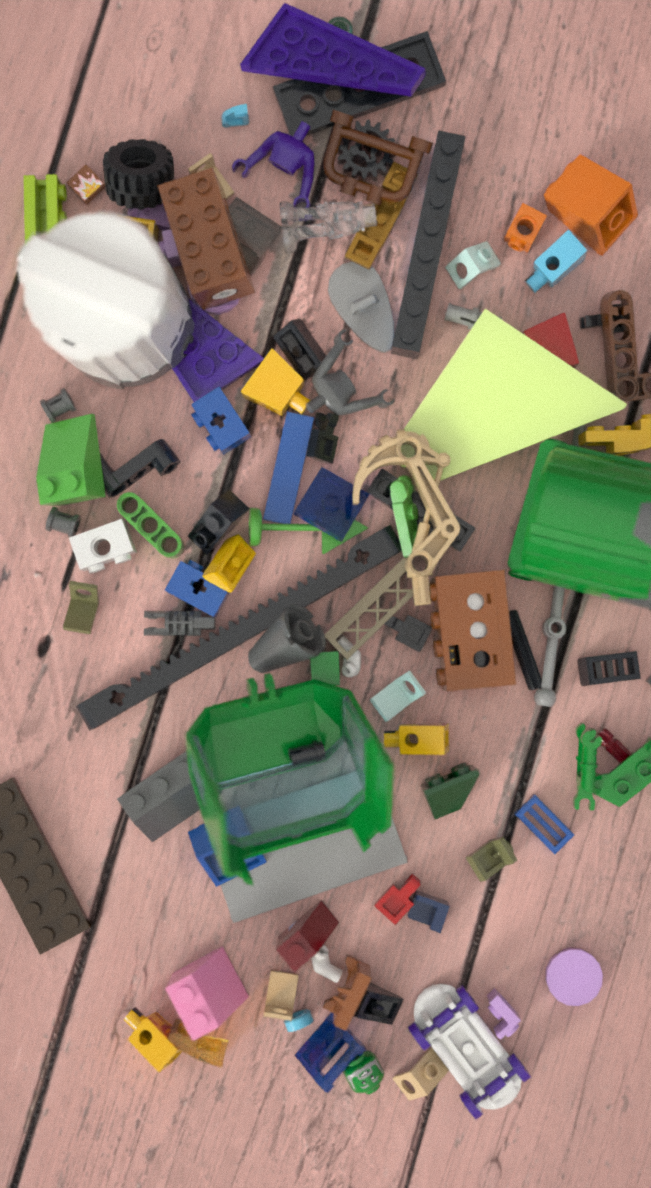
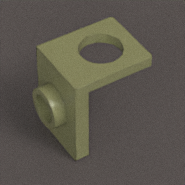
[63,581,99,634]

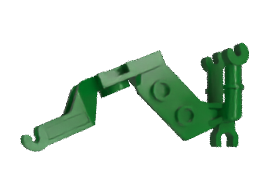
[573,722,651,811]

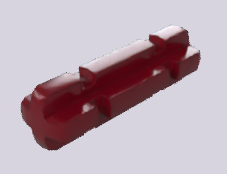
[597,728,632,763]

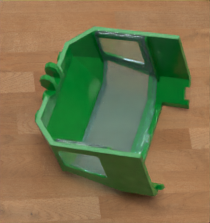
[185,673,394,886]

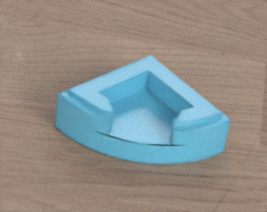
[221,104,249,128]

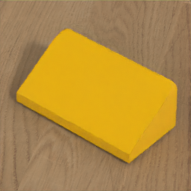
[202,534,256,593]

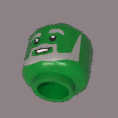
[342,1048,384,1094]

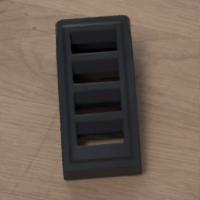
[577,651,641,686]

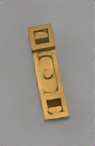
[344,162,419,270]

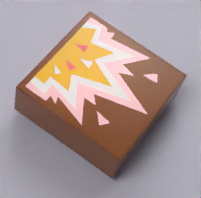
[66,164,105,205]

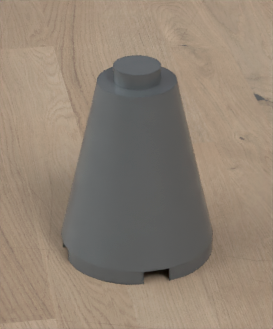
[248,605,326,673]

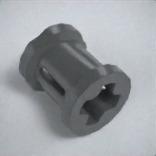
[40,388,77,423]
[46,507,81,537]

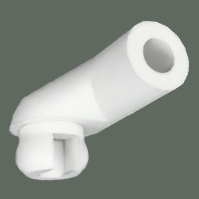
[337,635,361,678]
[311,945,343,983]

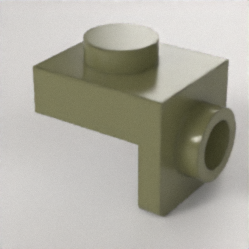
[466,837,517,882]

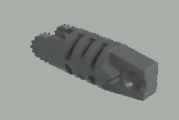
[144,611,216,636]

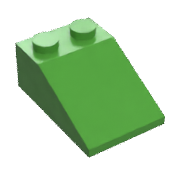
[36,414,106,506]

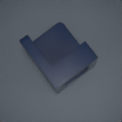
[408,890,450,933]

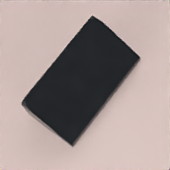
[273,319,326,381]

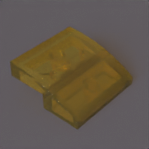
[168,1018,229,1068]

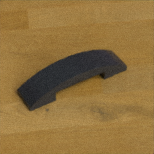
[367,468,476,552]

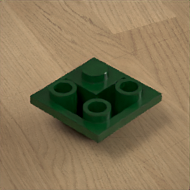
[420,762,480,820]

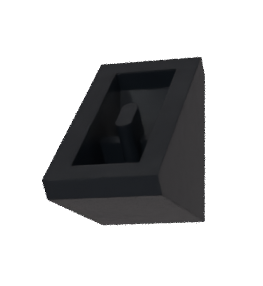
[354,982,404,1025]

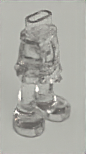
[280,201,377,254]

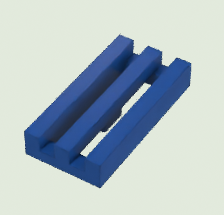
[514,794,574,854]

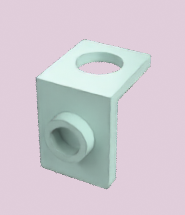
[445,241,501,290]
[370,671,426,722]

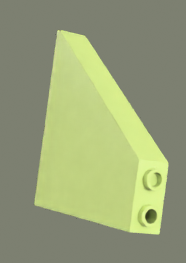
[400,309,627,481]

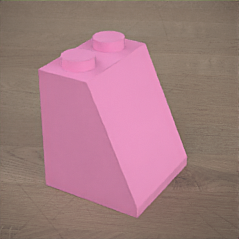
[165,946,249,1041]

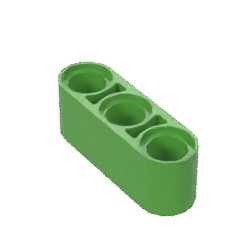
[117,492,185,559]

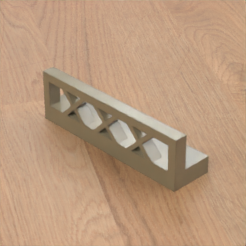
[325,557,418,660]

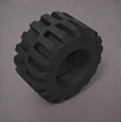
[103,139,175,210]

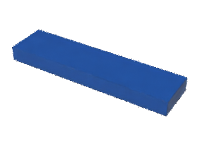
[263,411,314,524]

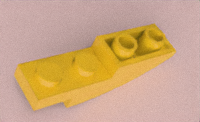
[578,414,651,456]

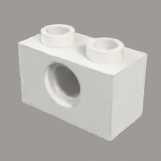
[69,519,137,574]

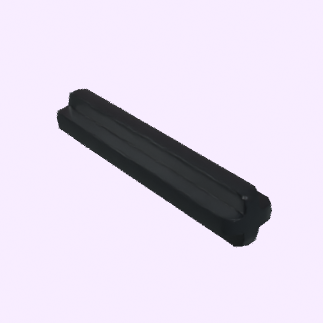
[509,610,542,690]

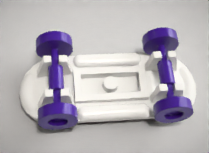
[408,983,531,1120]

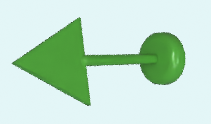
[248,500,368,555]

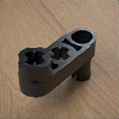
[100,439,181,498]

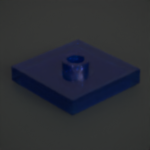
[294,467,370,542]

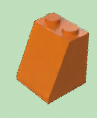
[544,154,638,256]

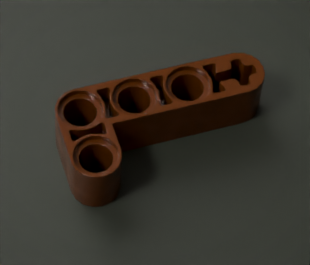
[600,290,651,401]

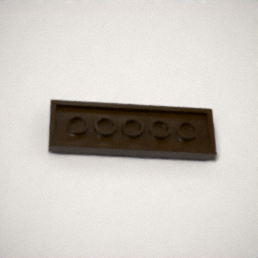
[0,777,92,955]

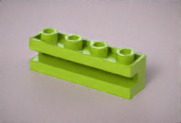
[23,174,67,243]

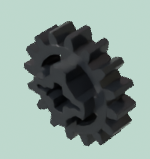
[337,120,396,182]

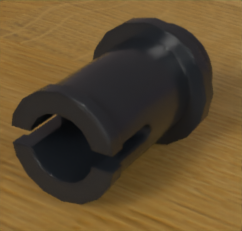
[288,740,326,766]

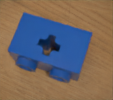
[191,386,251,455]
[165,559,229,618]

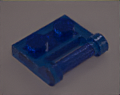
[295,1012,367,1093]

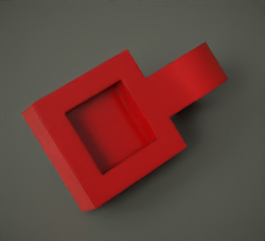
[374,873,421,925]

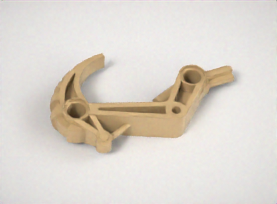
[352,429,460,606]

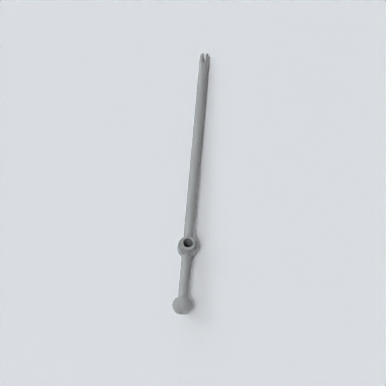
[534,424,586,707]

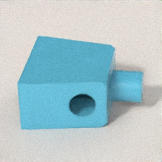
[524,230,587,293]

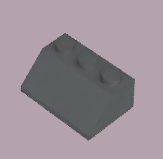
[117,751,222,842]

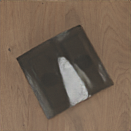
[229,197,282,276]

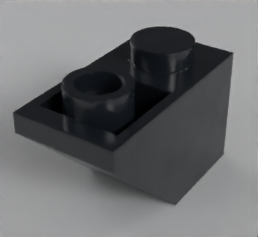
[188,489,250,555]

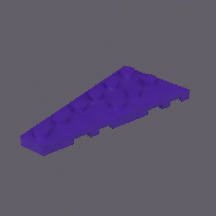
[240,2,426,96]
[172,299,264,402]

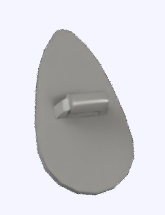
[328,262,394,353]

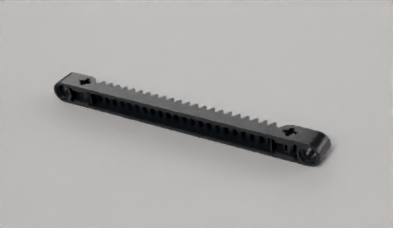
[76,525,402,731]

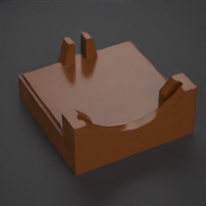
[323,954,372,1031]

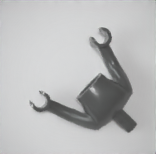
[306,329,395,416]

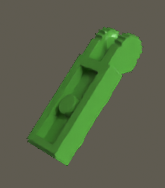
[390,475,418,558]

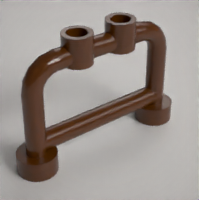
[323,110,433,205]

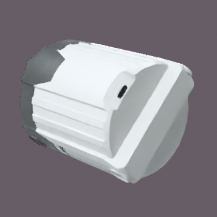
[18,211,195,389]

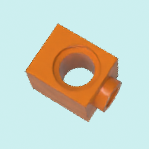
[504,203,547,253]

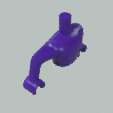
[232,121,315,214]

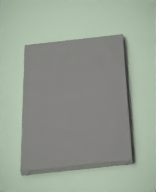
[221,771,408,923]

